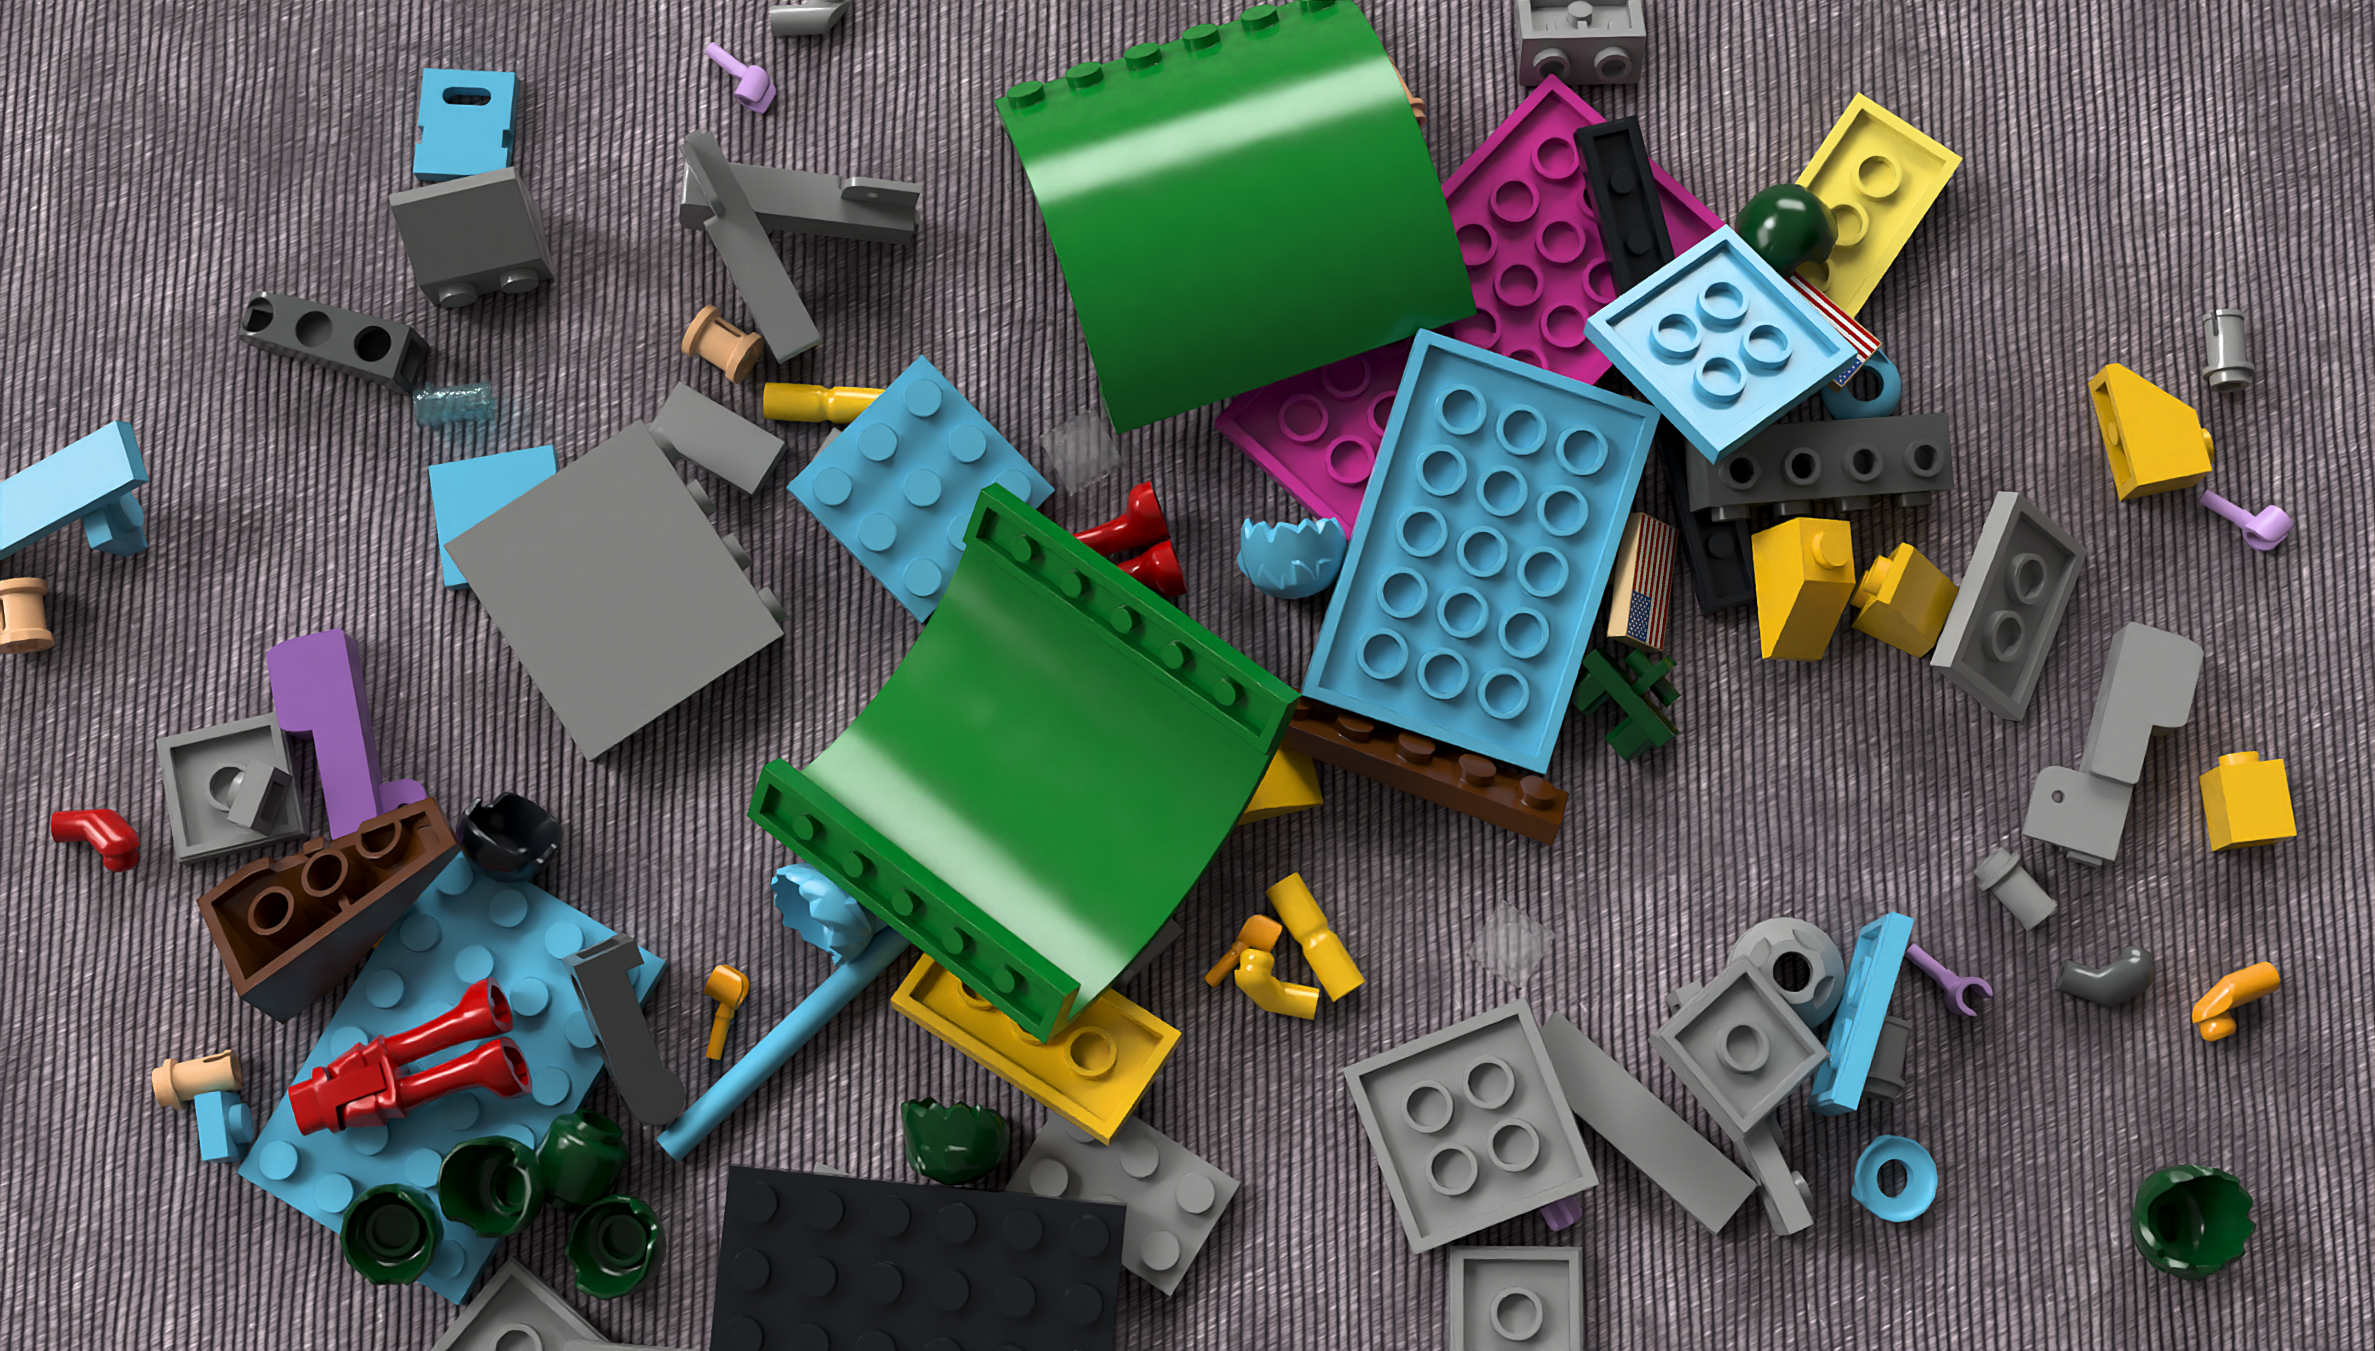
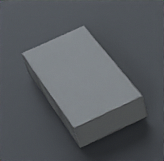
[648,381,788,499]

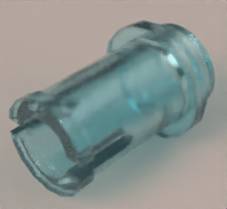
[413,380,496,432]

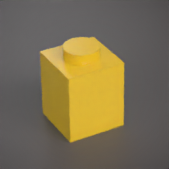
[2199,751,2297,852]

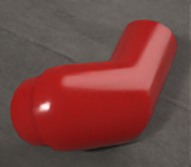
[51,808,140,872]

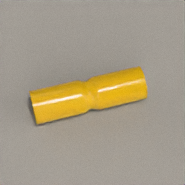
[763,382,886,424]
[1265,872,1366,1003]

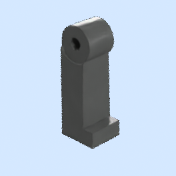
[237,291,429,398]
[562,932,685,1126]

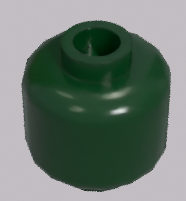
[535,1108,629,1212]

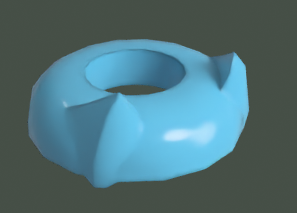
[1820,348,1902,420]
[1851,1134,1938,1222]

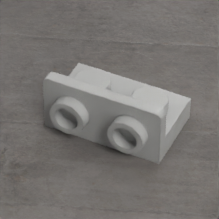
[1515,0,1646,86]

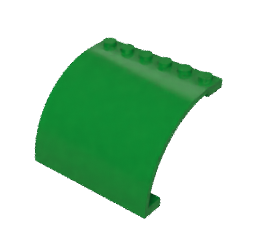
[994,0,1477,435]
[746,482,1302,1044]

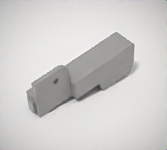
[679,129,823,364]
[679,160,921,245]
[2021,622,2204,868]

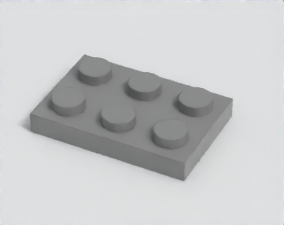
[1930,491,2088,722]
[1004,1111,1241,1296]

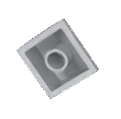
[389,166,555,307]

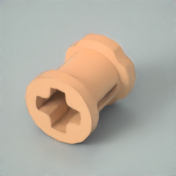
[681,304,765,384]
[0,577,55,654]

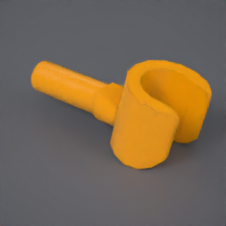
[1203,914,1284,988]
[704,964,750,1060]

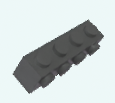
[1683,413,1955,522]

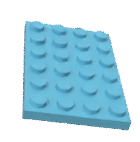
[1300,328,1661,775]
[236,851,669,1305]

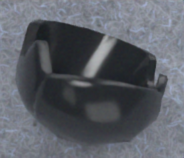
[456,792,563,883]

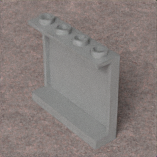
[443,419,788,762]

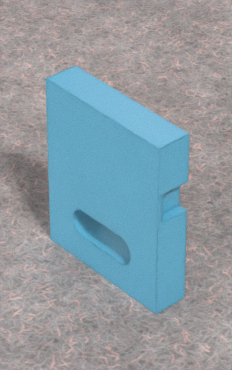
[413,68,520,181]

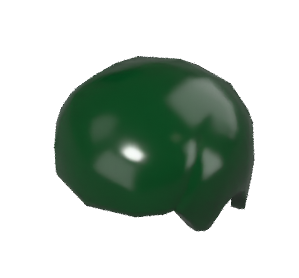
[1734,184,1839,278]
[436,1135,548,1238]
[339,1183,445,1286]
[564,1194,667,1301]

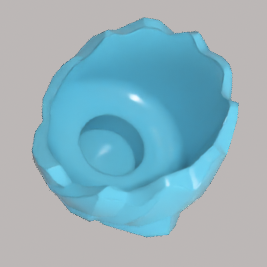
[1236,517,1347,599]
[771,862,887,967]

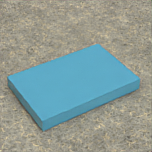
[1806,911,1915,1117]

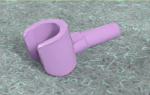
[705,42,777,114]
[2199,489,2293,552]
[1904,943,1993,1016]

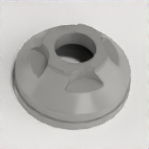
[1726,917,1845,1030]

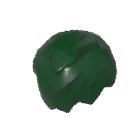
[900,1096,1011,1186]
[2131,1164,2256,1282]

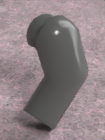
[2055,946,2156,1007]

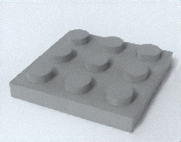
[1342,997,1601,1255]

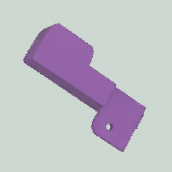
[266,628,428,840]

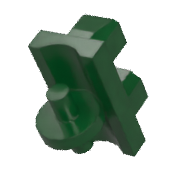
[1570,647,1681,762]

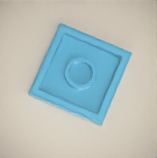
[428,444,560,591]

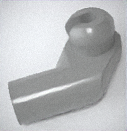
[770,0,852,36]

